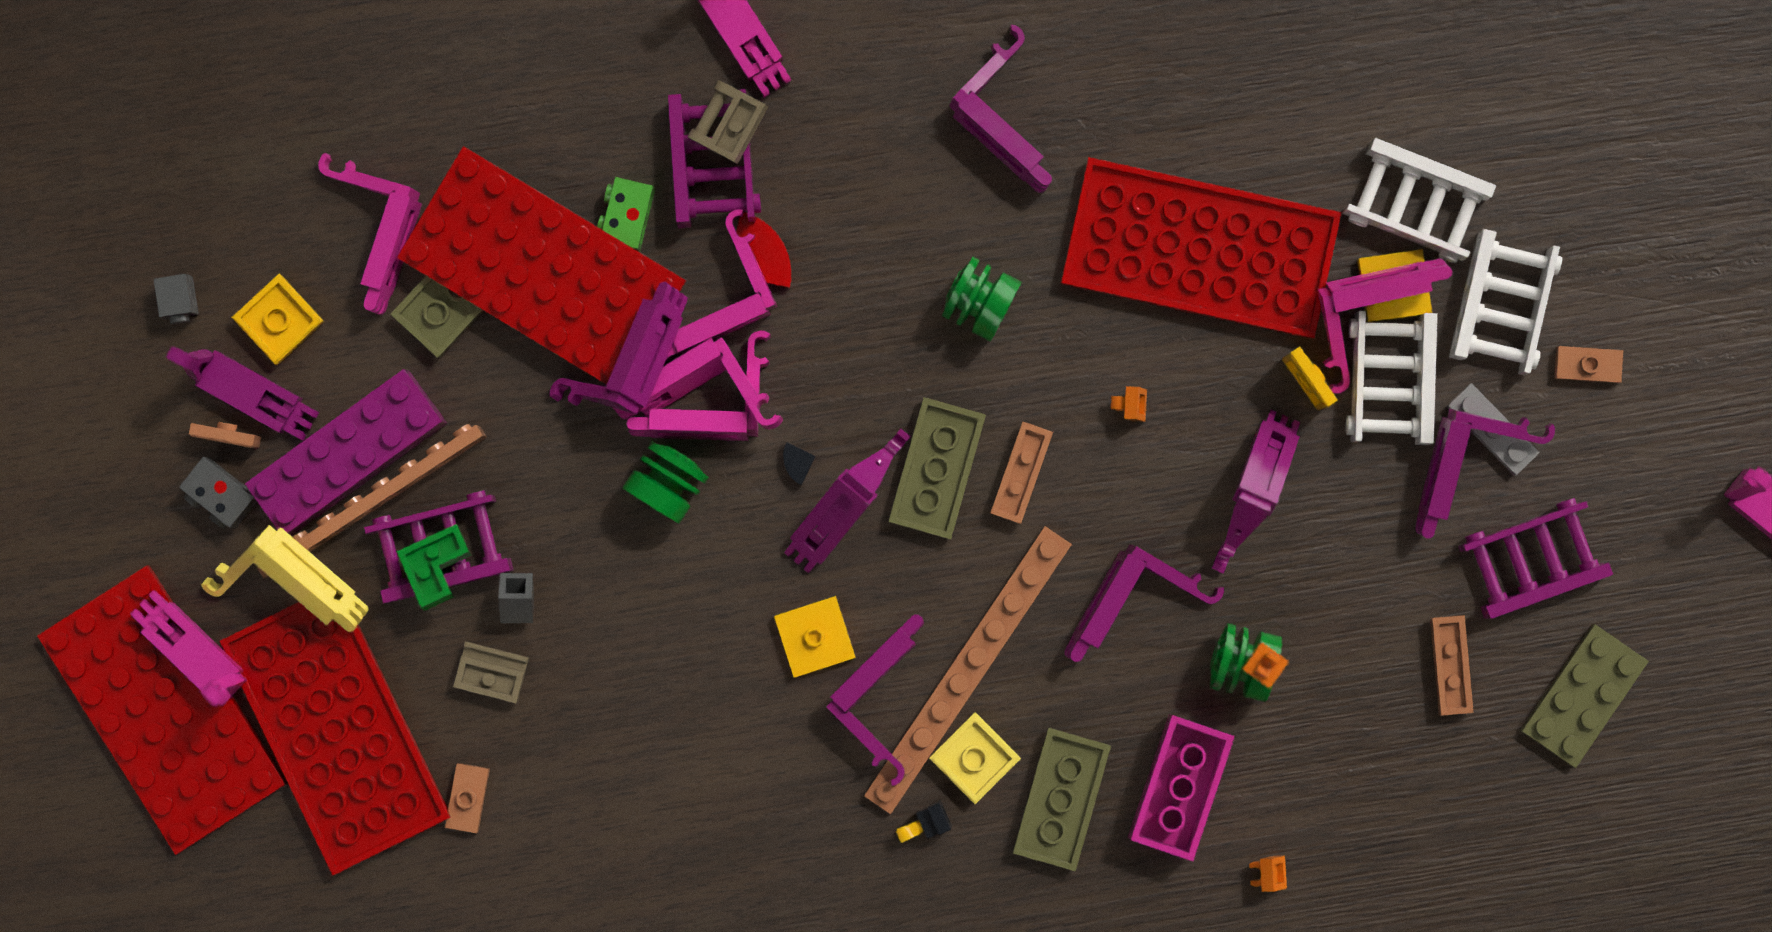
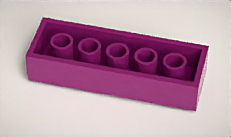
[245,369,447,536]

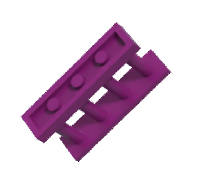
[668,89,761,228]
[364,490,514,603]
[1458,498,1613,619]

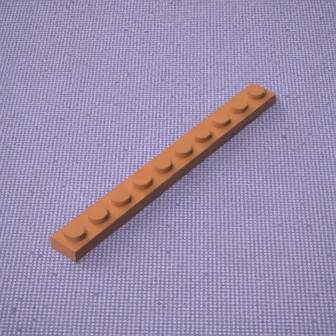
[864,526,1072,814]

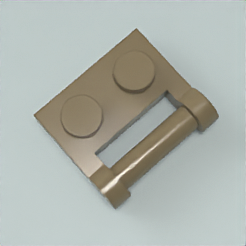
[688,80,768,164]

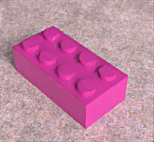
[1128,714,1235,861]

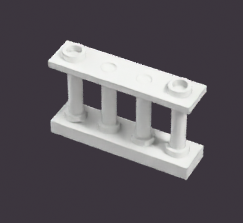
[1342,138,1496,263]
[1449,229,1562,375]
[1346,311,1437,445]

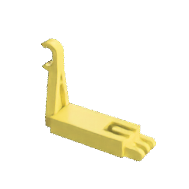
[201,525,369,632]

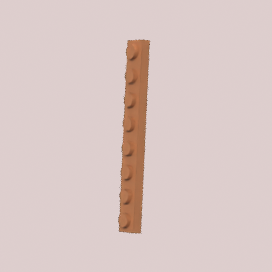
[257,424,487,578]

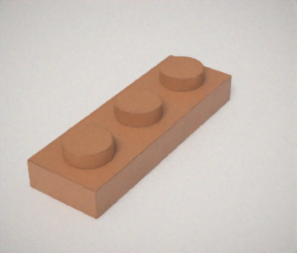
[990,422,1053,524]
[1430,615,1474,716]

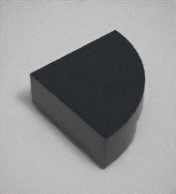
[783,442,816,485]

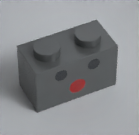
[179,457,257,529]

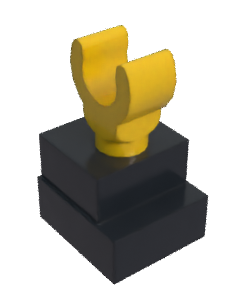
[896,800,952,843]

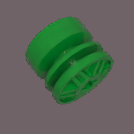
[941,256,1022,342]
[622,441,709,524]
[1210,623,1282,702]

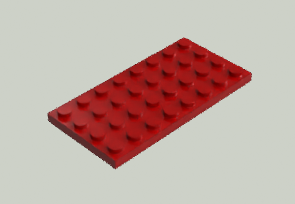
[397,146,687,384]
[1061,157,1342,339]
[37,565,288,855]
[220,602,451,875]

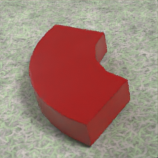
[736,212,792,289]

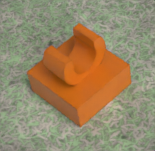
[1111,386,1147,422]
[1242,642,1289,688]
[1249,856,1287,892]

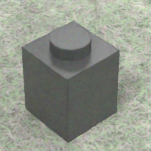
[154,274,199,324]
[498,573,534,623]

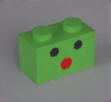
[597,177,655,252]

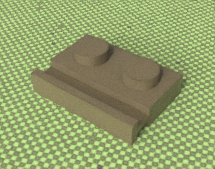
[453,641,530,703]

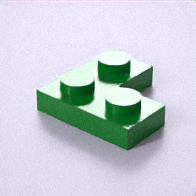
[397,524,471,611]

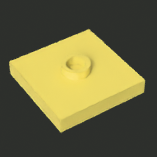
[929,712,1021,804]

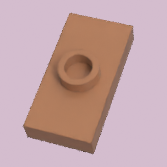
[1554,346,1623,383]
[189,422,261,449]
[445,763,490,833]

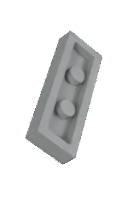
[1446,383,1539,476]

